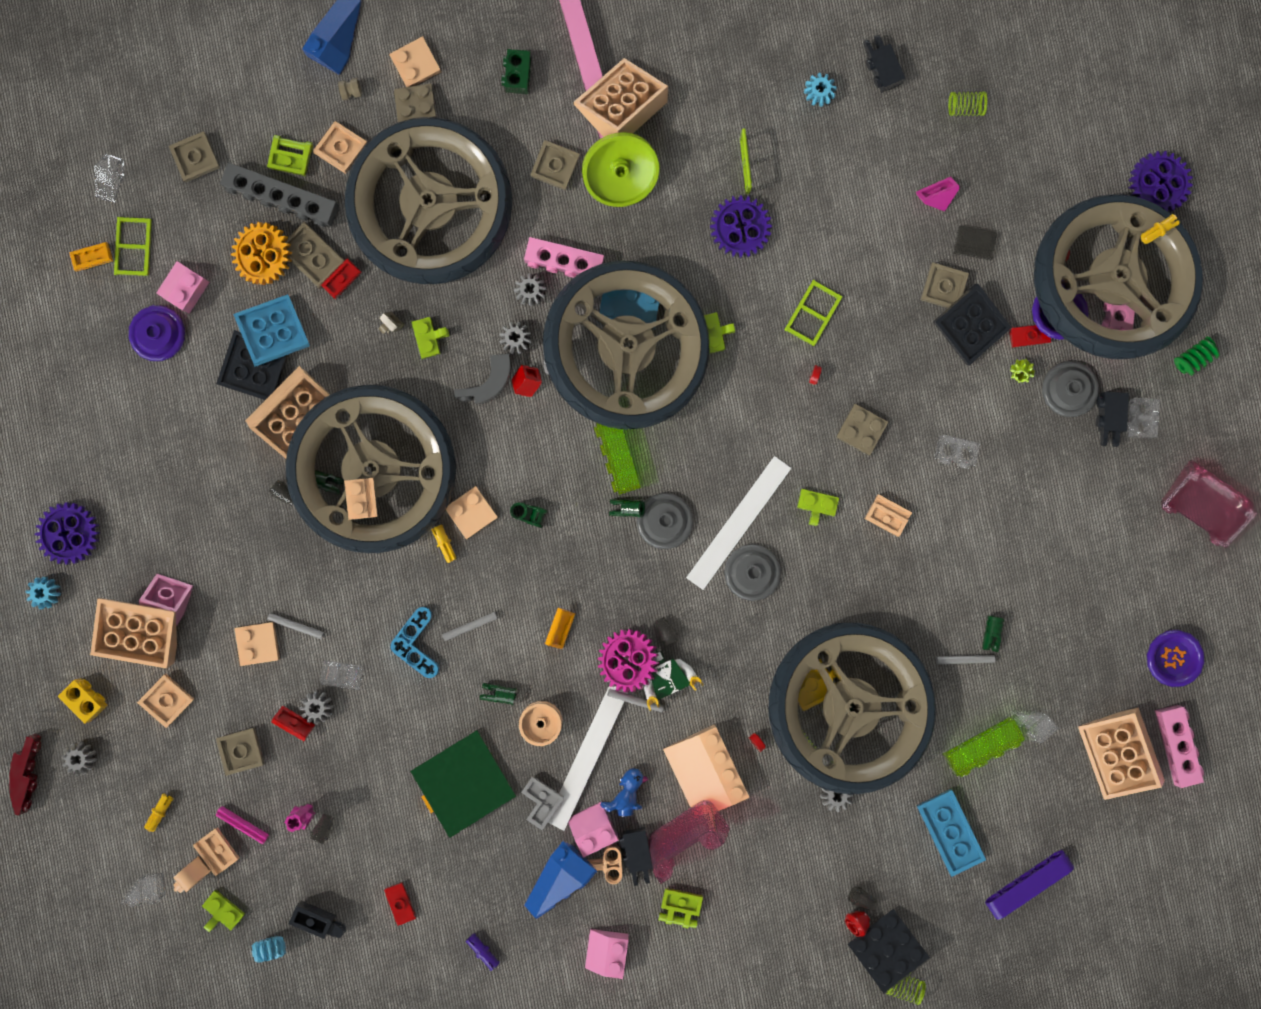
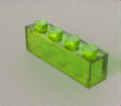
[594,423,641,495]
[942,717,1025,777]

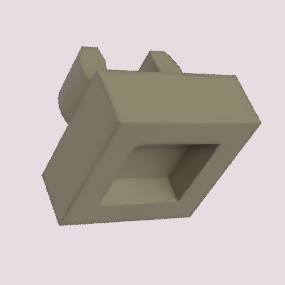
[379,311,404,334]

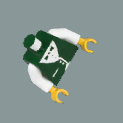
[644,651,704,710]

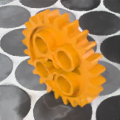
[231,222,292,285]

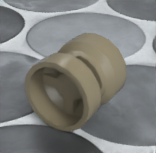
[338,78,362,100]

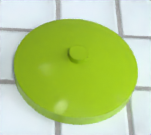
[582,132,659,207]

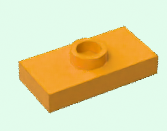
[69,242,113,272]
[545,608,575,649]

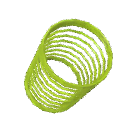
[948,92,987,116]
[885,976,926,1005]

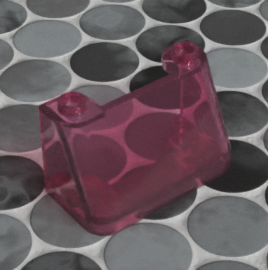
[1161,460,1257,549]
[648,800,730,884]

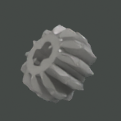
[514,273,547,307]
[499,322,531,354]
[300,691,334,724]
[61,742,97,775]
[820,788,853,812]

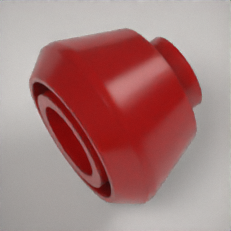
[845,911,870,937]

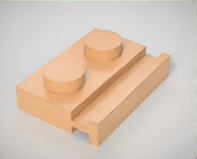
[344,478,377,520]
[864,494,912,537]
[193,827,240,876]

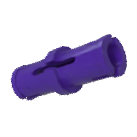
[465,933,500,971]

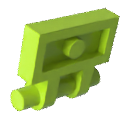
[658,888,703,929]

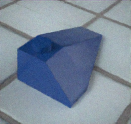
[302,0,362,75]

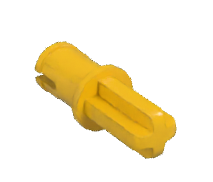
[1141,214,1179,244]
[431,525,456,563]
[144,793,174,832]

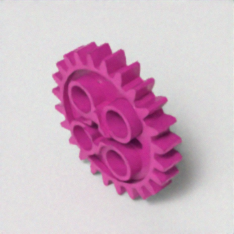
[598,629,659,692]

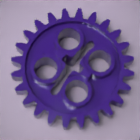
[1128,151,1193,212]
[710,195,772,259]
[35,502,100,565]

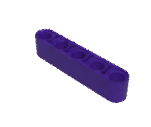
[985,850,1075,920]

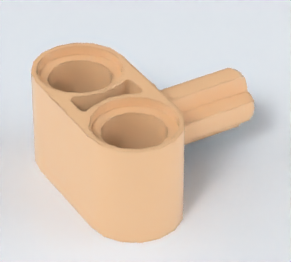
[587,843,622,884]
[174,856,211,893]

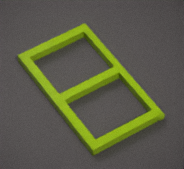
[739,128,752,194]
[114,217,152,276]
[784,280,842,346]

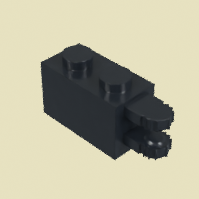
[863,35,906,93]
[1096,392,1129,447]
[620,827,653,886]
[289,900,347,939]

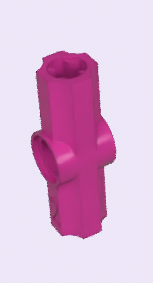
[284,804,315,832]

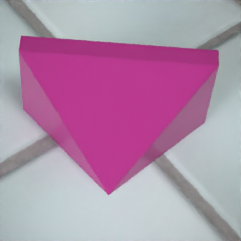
[916,177,960,212]

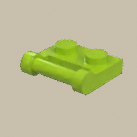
[267,135,313,176]

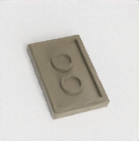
[285,221,345,289]

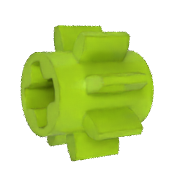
[1010,359,1035,383]

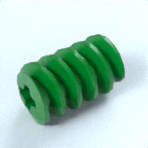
[1174,336,1220,376]

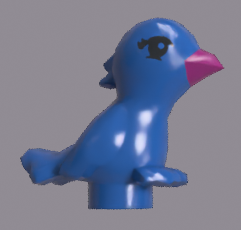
[600,768,648,816]

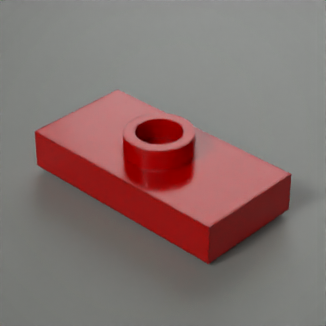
[321,258,362,300]
[1009,325,1051,348]
[271,705,315,741]
[384,882,416,926]

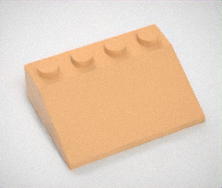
[574,58,668,137]
[245,366,330,459]
[90,598,177,668]
[1078,707,1165,800]
[663,724,749,819]

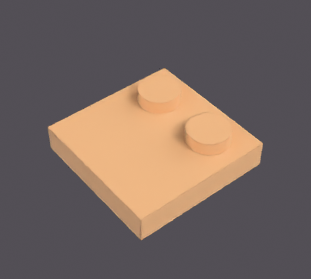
[389,36,441,87]
[313,121,367,174]
[446,486,498,539]
[235,622,280,666]
[137,673,194,728]

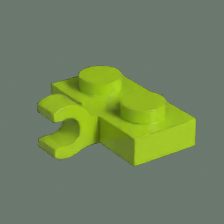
[704,312,735,354]
[412,317,450,359]
[797,489,839,526]
[202,890,245,932]

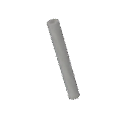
[442,612,498,641]
[267,613,324,639]
[936,655,995,664]
[607,689,664,712]

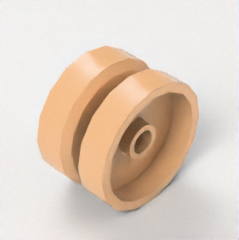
[519,701,563,746]

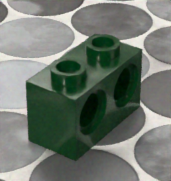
[501,49,532,94]

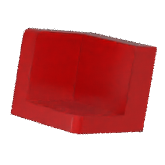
[511,365,542,397]

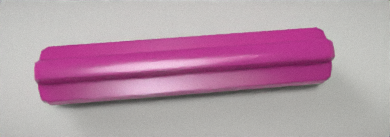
[216,806,269,844]

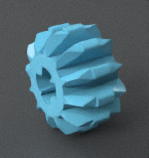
[804,73,837,107]
[25,577,61,609]
[252,936,286,962]

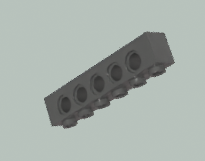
[220,163,339,228]

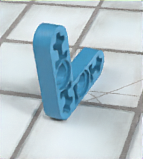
[391,607,439,678]

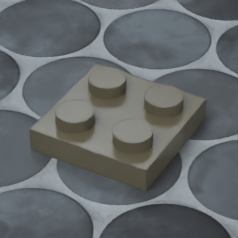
[394,83,437,123]
[169,131,220,183]
[530,140,580,191]
[920,262,969,308]
[836,404,888,456]
[216,727,265,776]

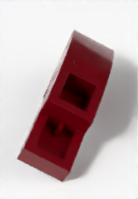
[9,734,41,816]

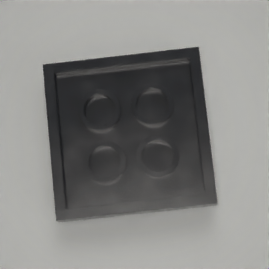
[933,284,1012,365]
[216,330,288,400]
[848,909,931,994]

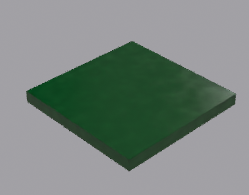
[410,730,516,838]

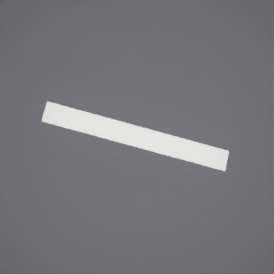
[686,456,791,590]
[548,686,628,831]

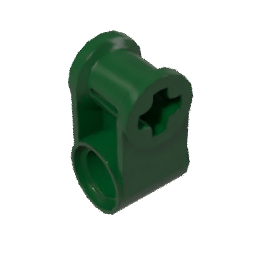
[510,502,548,529]

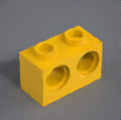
[58,678,108,724]

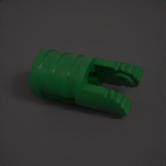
[315,470,344,495]
[609,499,645,518]
[982,615,1005,652]
[479,683,517,706]

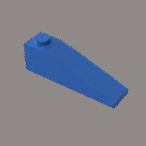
[524,841,597,919]

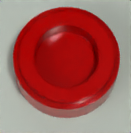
[809,365,822,385]
[748,733,766,752]

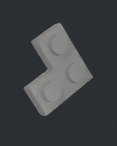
[521,776,564,830]

